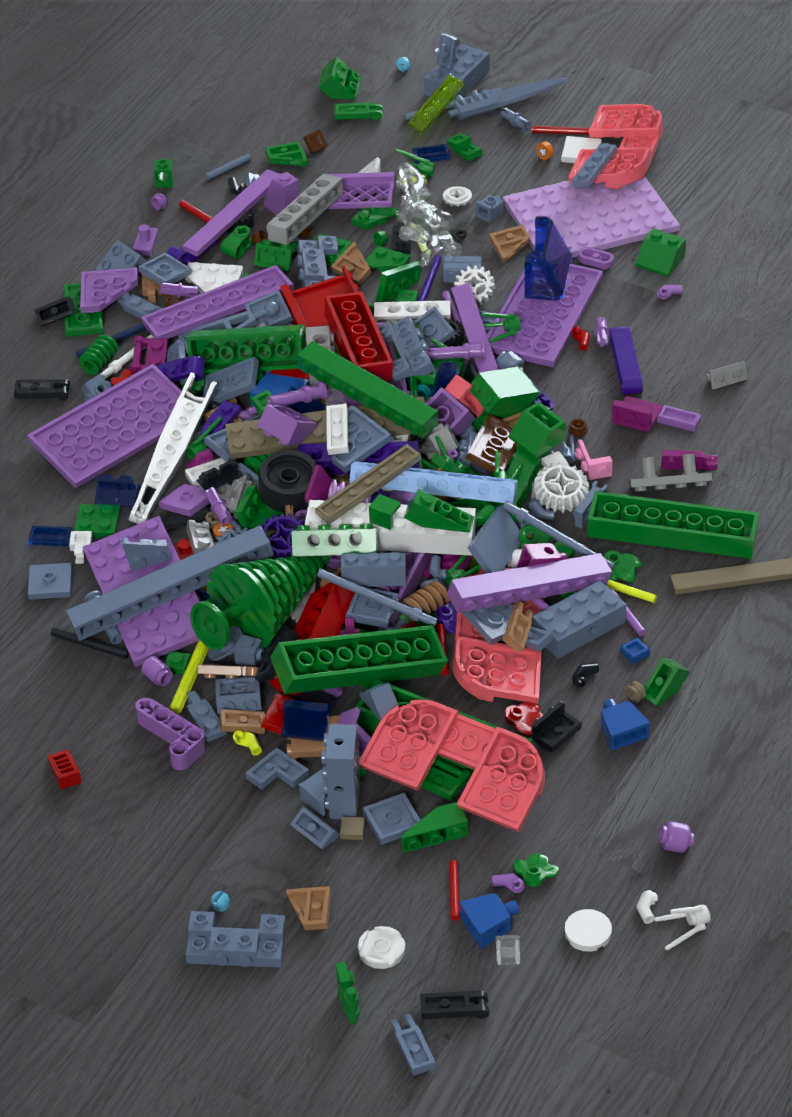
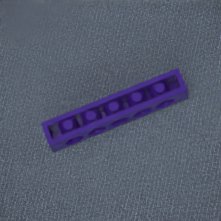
[297,441,420,475]

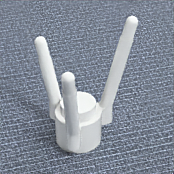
[654,905,710,950]

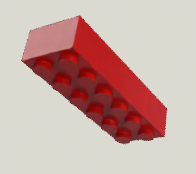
[324,292,393,382]
[269,582,355,698]

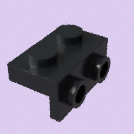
[532,701,582,753]

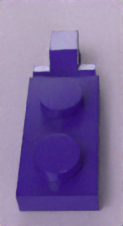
[200,400,241,442]

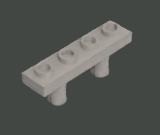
[628,454,713,492]

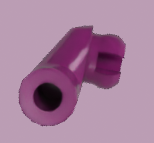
[186,449,214,469]

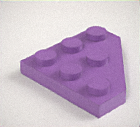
[80,267,138,313]

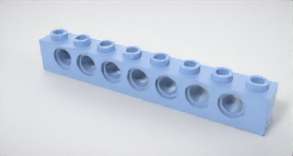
[349,461,518,504]

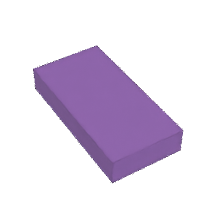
[657,405,701,432]

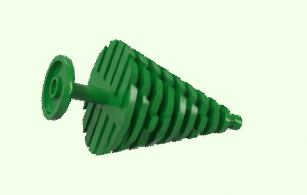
[190,555,330,650]

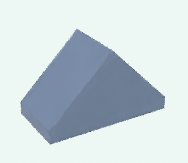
[360,683,398,721]
[299,769,328,817]

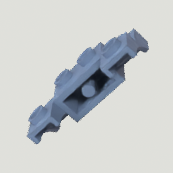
[296,236,338,288]
[378,316,435,382]
[186,911,285,968]

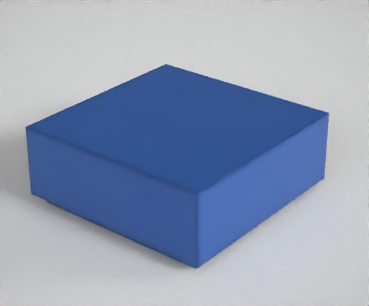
[620,637,650,664]

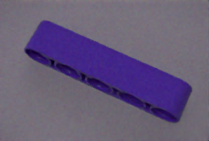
[609,326,643,395]

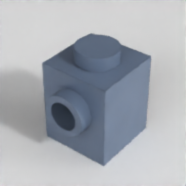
[234,635,265,667]

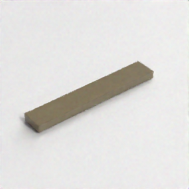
[315,444,421,525]
[670,558,792,595]

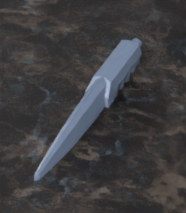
[448,78,566,121]

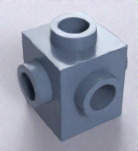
[80,374,112,401]

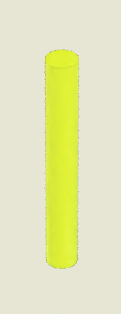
[606,580,657,603]

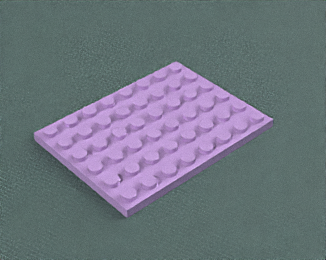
[503,176,680,261]

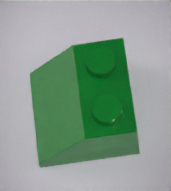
[635,228,686,277]

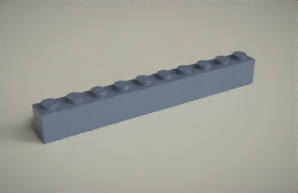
[66,526,274,641]

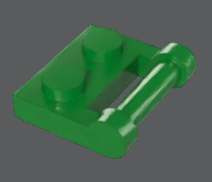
[421,756,473,801]

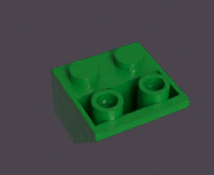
[318,57,361,100]
[509,402,566,459]

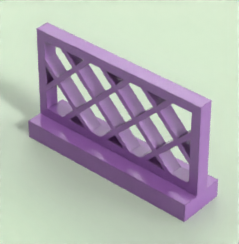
[327,172,396,209]

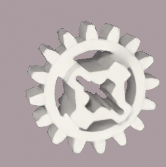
[454,265,495,305]

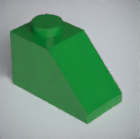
[644,657,690,706]

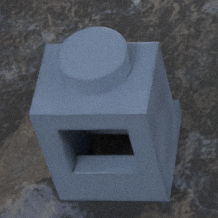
[476,195,504,223]

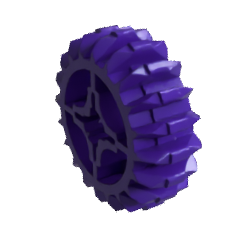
[260,512,305,559]

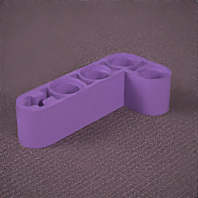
[135,698,206,770]

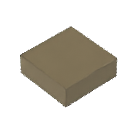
[340,817,365,840]

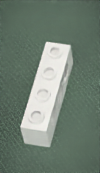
[374,300,451,325]

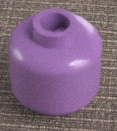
[658,821,694,853]

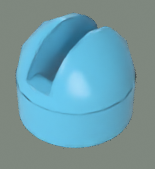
[396,57,410,72]
[211,891,230,912]

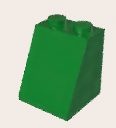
[470,367,541,418]

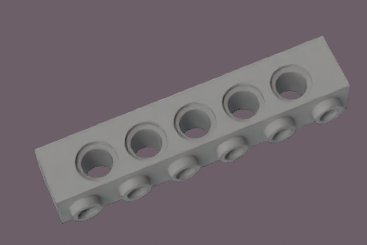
[266,174,344,245]

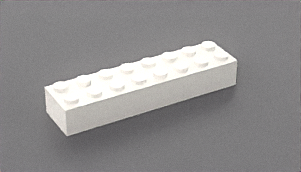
[305,500,476,555]

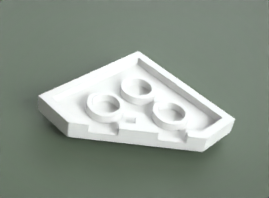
[185,262,243,294]

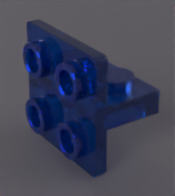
[94,474,141,508]
[281,699,333,741]

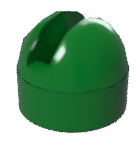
[373,231,389,246]

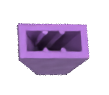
[264,172,299,215]

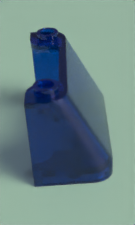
[524,216,571,301]

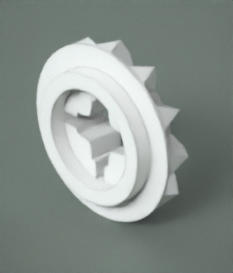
[443,186,472,207]

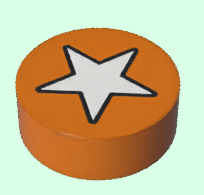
[536,141,554,160]
[213,523,234,539]

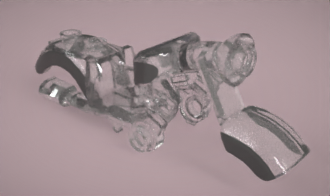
[395,162,462,267]

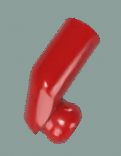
[571,326,590,351]

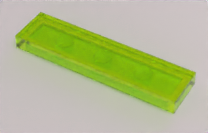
[408,74,464,134]

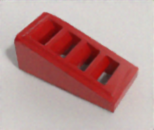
[47,749,82,790]

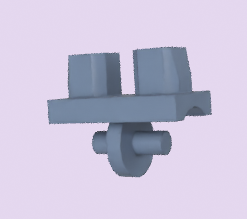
[435,33,460,69]

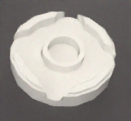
[565,909,612,952]
[358,926,405,969]

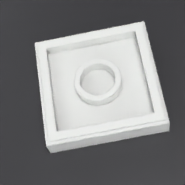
[561,136,602,163]

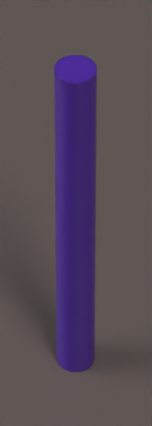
[418,255,442,301]

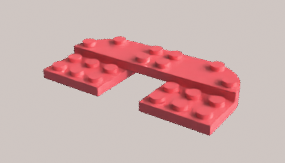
[569,104,664,189]
[452,567,545,704]
[359,700,545,833]

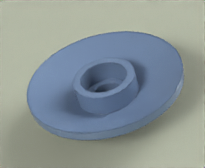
[207,626,242,661]

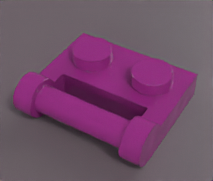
[130,336,168,373]

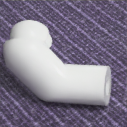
[636,890,658,924]

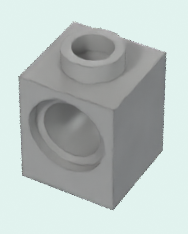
[429,423,459,456]

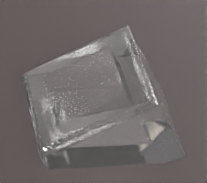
[496,935,521,965]

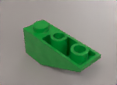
[404,489,474,533]
[401,802,468,853]

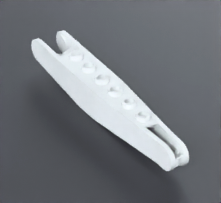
[129,372,217,524]

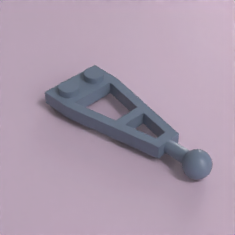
[178,301,279,356]

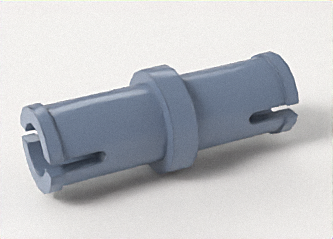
[501,108,532,132]

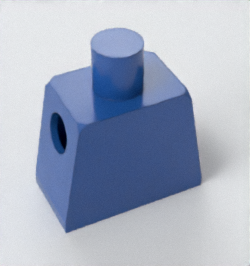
[601,699,650,751]
[459,893,519,948]

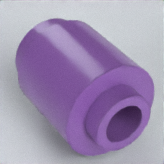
[141,656,173,687]

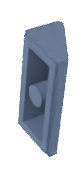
[290,806,340,850]

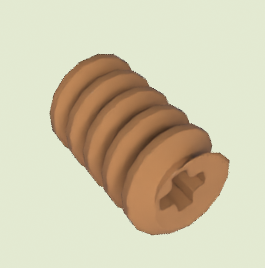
[402,581,450,621]

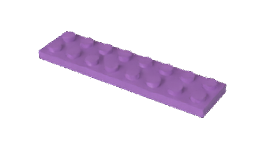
[141,265,294,339]

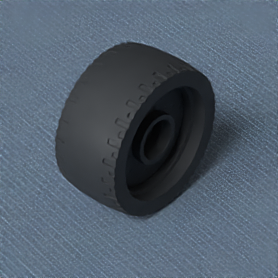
[258,450,316,513]

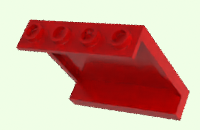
[280,266,360,342]

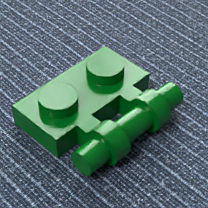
[336,962,360,1024]

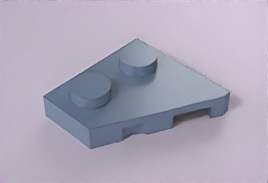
[121,538,172,571]

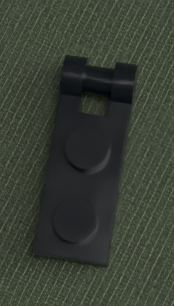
[14,379,71,401]
[254,630,298,683]
[420,990,489,1019]

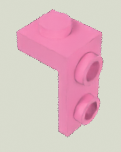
[575,440,612,480]

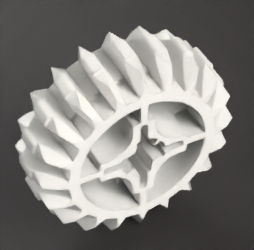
[533,462,589,513]

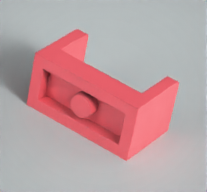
[445,374,485,418]

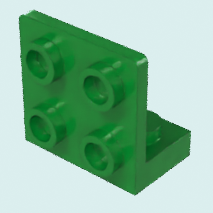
[254,239,297,271]
[234,485,286,530]

